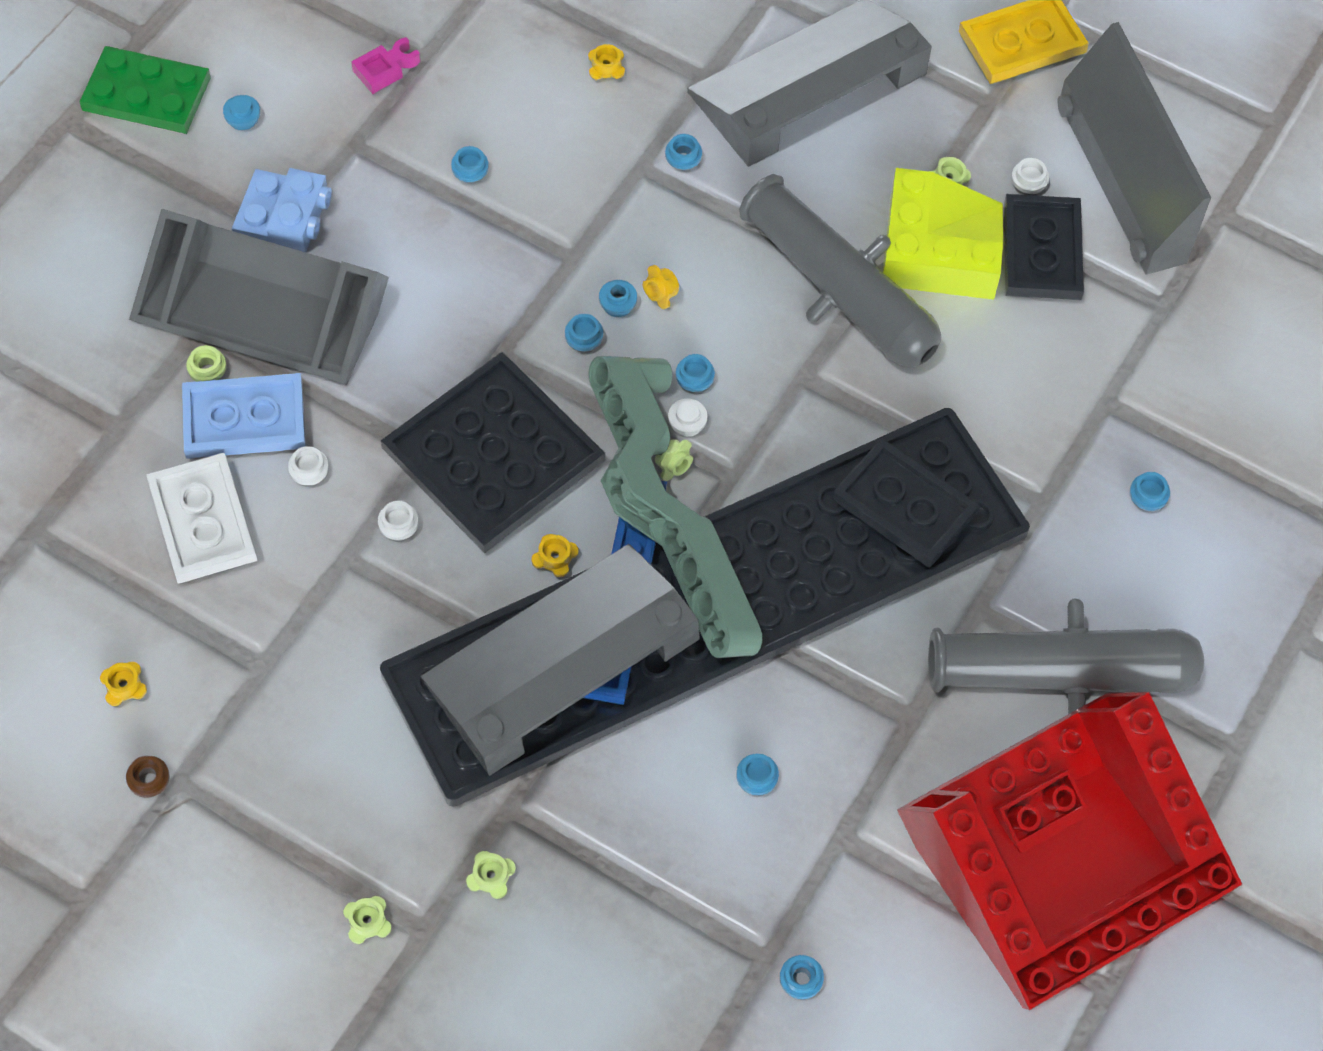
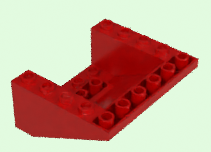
[897,692,1243,1010]

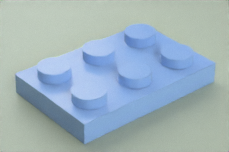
[182,373,306,459]

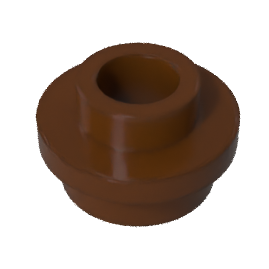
[126,756,170,798]

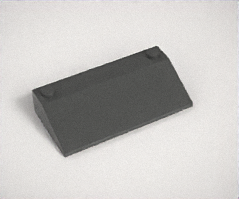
[687,0,932,167]
[1057,22,1211,275]
[129,209,389,385]
[421,544,700,776]

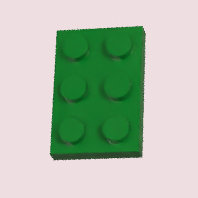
[79,46,211,134]

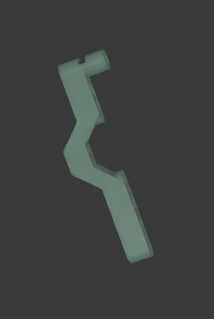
[588,356,762,658]

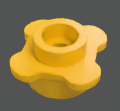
[588,44,625,79]
[642,265,679,309]
[531,534,578,577]
[100,662,147,706]

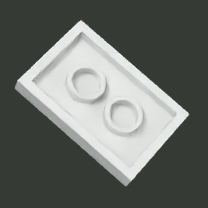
[146,453,257,584]

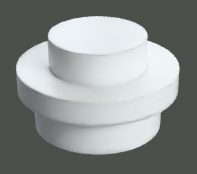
[1011,158,1049,194]
[668,398,707,437]
[288,446,329,485]
[378,501,418,540]

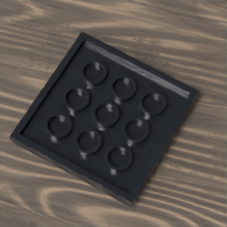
[381,352,605,553]

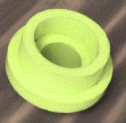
[186,345,226,382]

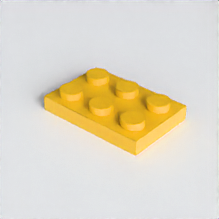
[958,0,1089,84]

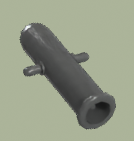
[739,174,941,367]
[928,598,1204,714]

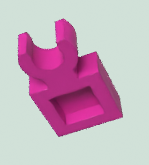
[351,37,420,94]

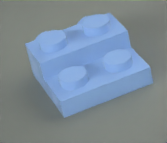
[232,168,332,252]

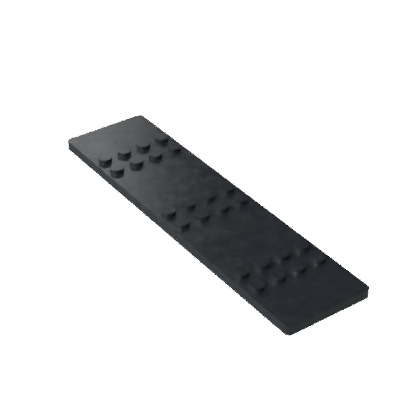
[380,408,1030,807]

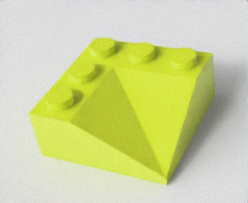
[883,168,1003,300]

